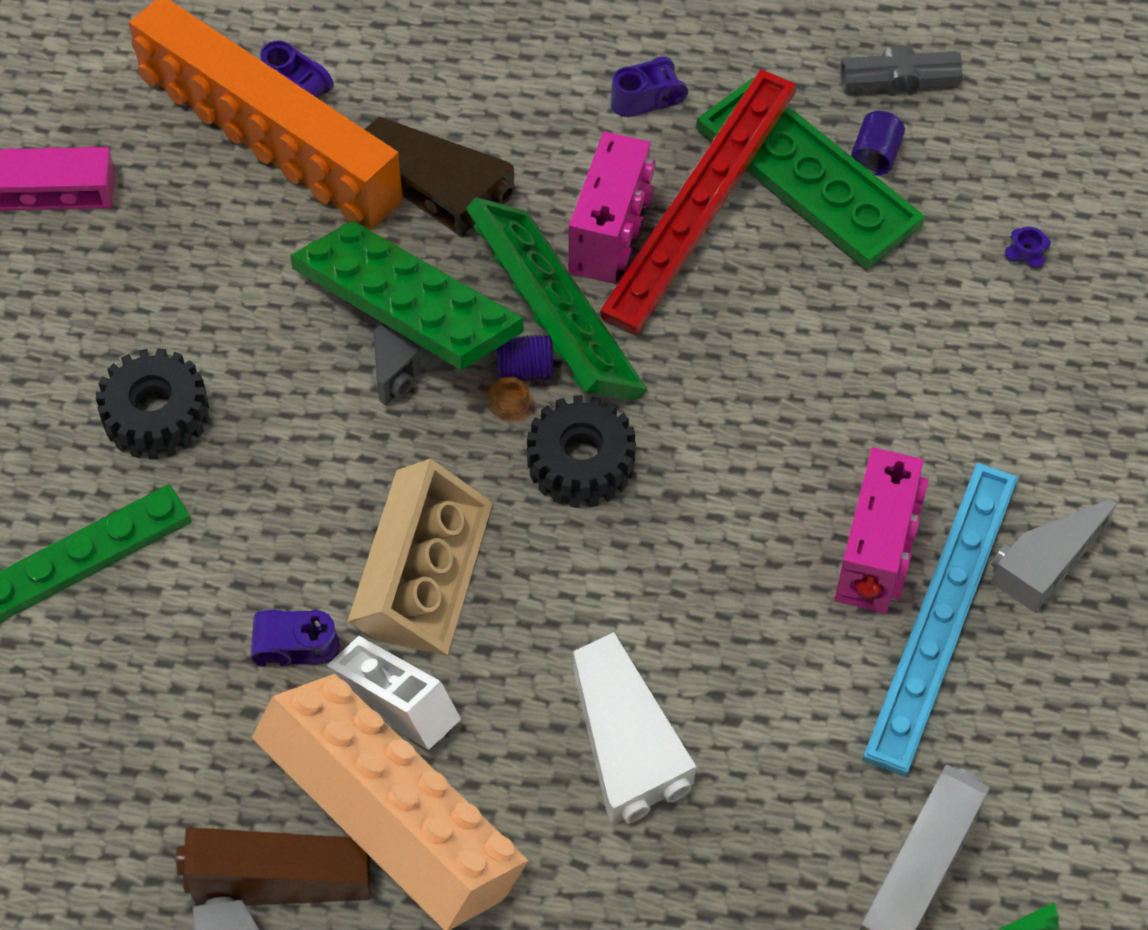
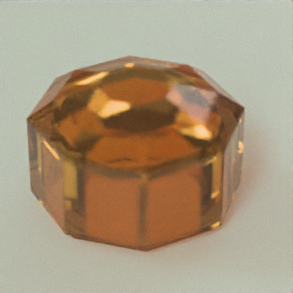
[489,377,530,421]

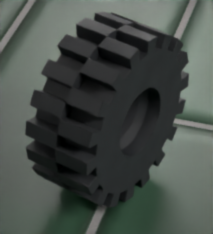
[96,348,209,460]
[527,395,636,508]

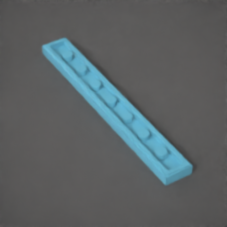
[862,463,1018,777]

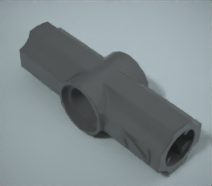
[840,45,962,96]

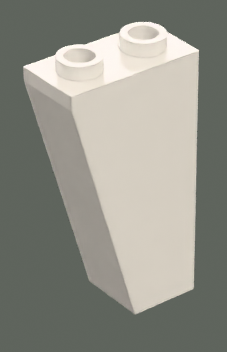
[573,632,696,825]

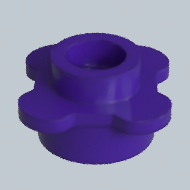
[1005,226,1051,268]

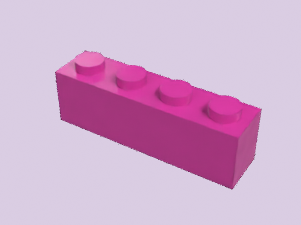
[0,146,115,211]

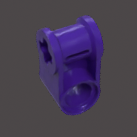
[260,40,334,98]
[610,56,688,117]
[250,610,340,667]

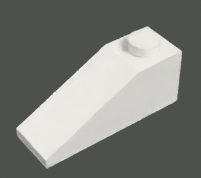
[326,636,461,750]

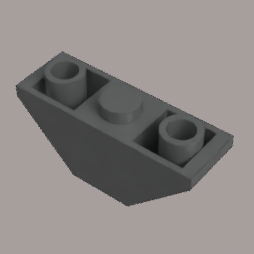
[374,323,440,406]

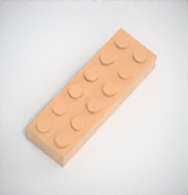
[251,673,529,930]

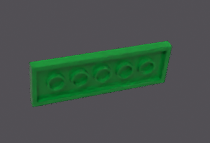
[696,78,925,270]
[466,197,648,400]
[290,221,524,370]

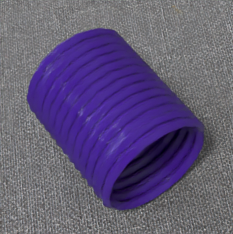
[851,111,905,176]
[496,334,553,382]

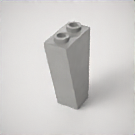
[860,764,990,930]

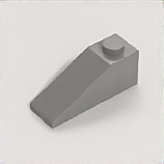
[991,499,1117,613]

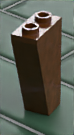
[176,827,370,906]

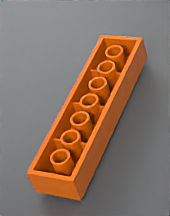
[128,0,403,230]

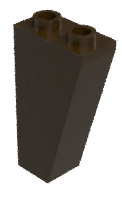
[365,116,515,238]

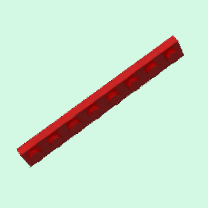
[600,69,796,336]

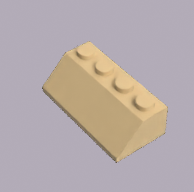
[347,458,493,656]

